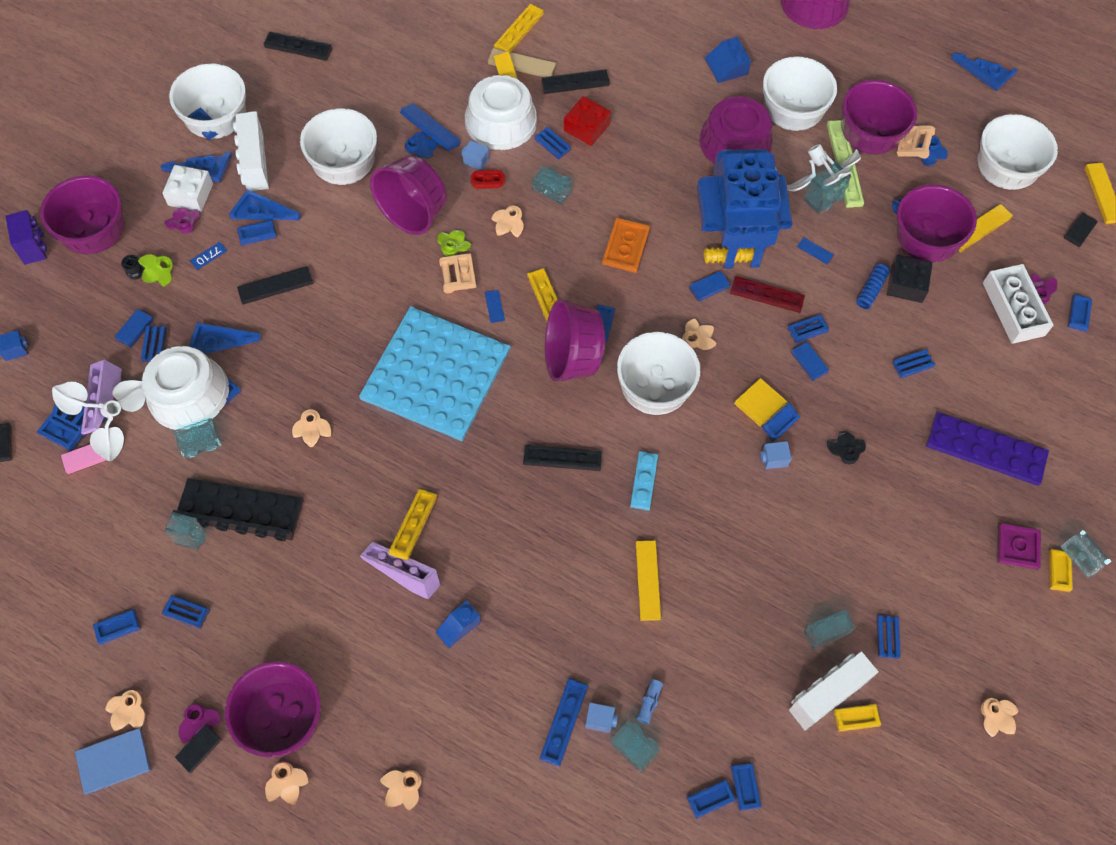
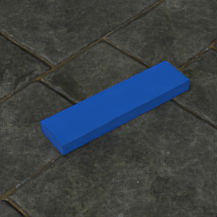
[400,103,461,151]
[540,678,588,767]

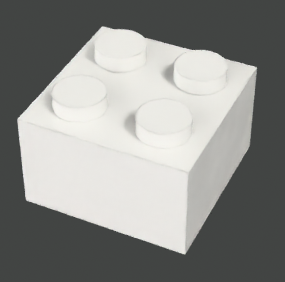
[163,165,213,212]

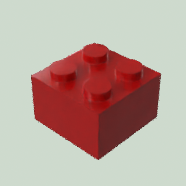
[563,96,611,146]

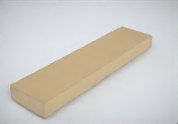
[488,48,556,77]

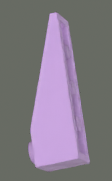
[81,360,122,435]
[360,542,440,600]

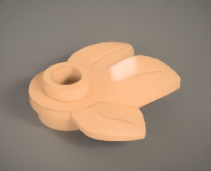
[491,206,524,238]
[682,319,716,350]
[292,409,331,447]
[105,690,145,731]
[981,698,1018,737]
[265,761,309,804]
[380,770,421,810]

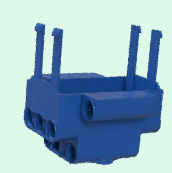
[697,149,793,269]

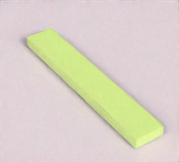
[827,120,864,208]

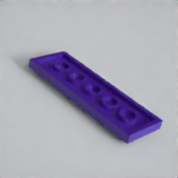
[926,412,1049,486]

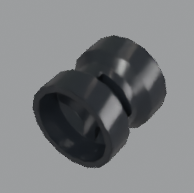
[121,255,144,280]

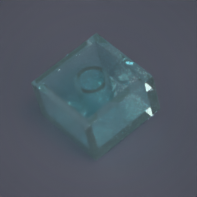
[804,162,851,214]

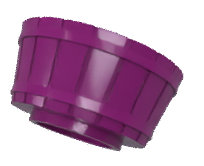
[780,0,850,29]
[841,80,917,154]
[699,96,773,164]
[370,156,447,235]
[40,175,124,254]
[897,184,977,262]
[545,299,605,382]
[225,661,321,758]

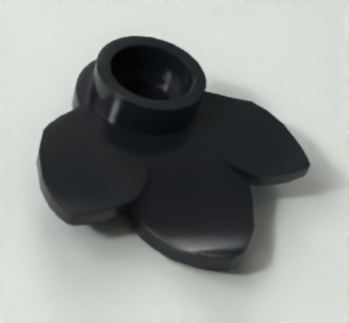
[827,431,866,465]

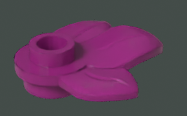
[164,207,200,234]
[1030,274,1057,305]
[179,704,221,744]

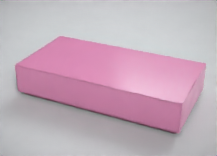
[61,445,106,474]

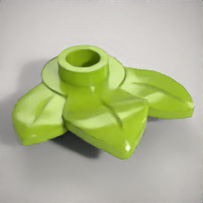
[437,230,472,256]
[138,254,173,287]

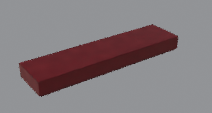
[730,276,805,313]

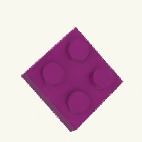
[997,523,1041,570]

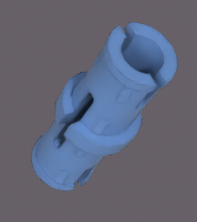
[637,679,664,724]

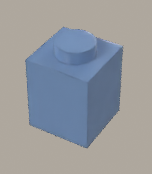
[461,140,489,170]
[760,441,792,469]
[585,703,618,733]

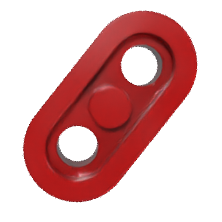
[470,170,505,189]

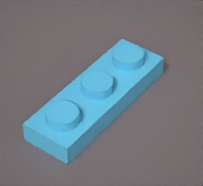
[630,451,658,511]

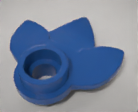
[405,132,438,158]
[913,136,948,166]

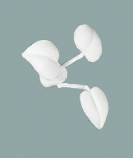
[787,144,861,191]
[52,380,146,461]

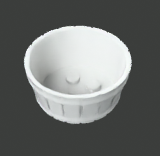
[763,57,837,131]
[169,64,246,139]
[465,75,537,150]
[300,108,377,185]
[978,114,1058,190]
[617,332,700,415]
[142,346,229,430]

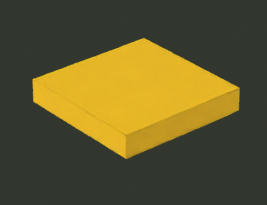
[734,378,788,427]

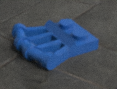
[37,402,106,451]

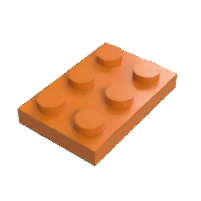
[602,218,650,273]

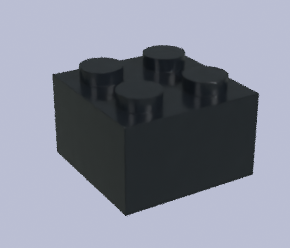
[887,254,933,303]

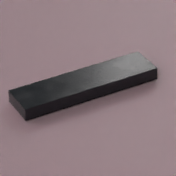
[264,31,332,61]
[541,69,610,94]
[237,266,313,305]
[523,445,602,471]

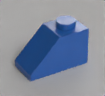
[436,601,481,648]

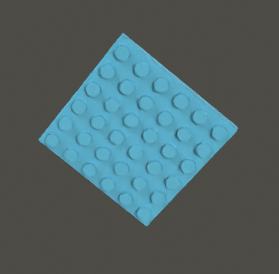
[359,306,510,441]

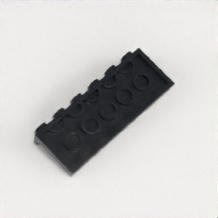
[172,478,304,542]

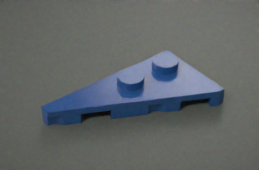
[951,53,1018,91]
[161,152,232,183]
[229,189,301,220]
[189,323,261,354]

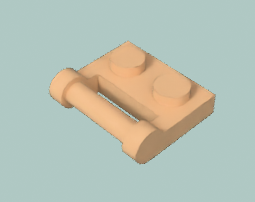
[897,126,935,159]
[439,253,476,293]

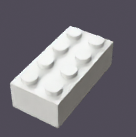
[233,111,269,191]
[983,264,1053,344]
[789,651,878,731]

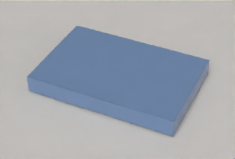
[75,728,151,795]

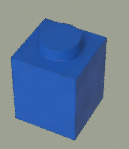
[0,330,29,361]

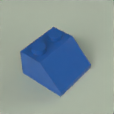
[705,37,751,83]

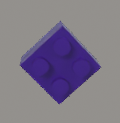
[5,210,48,265]

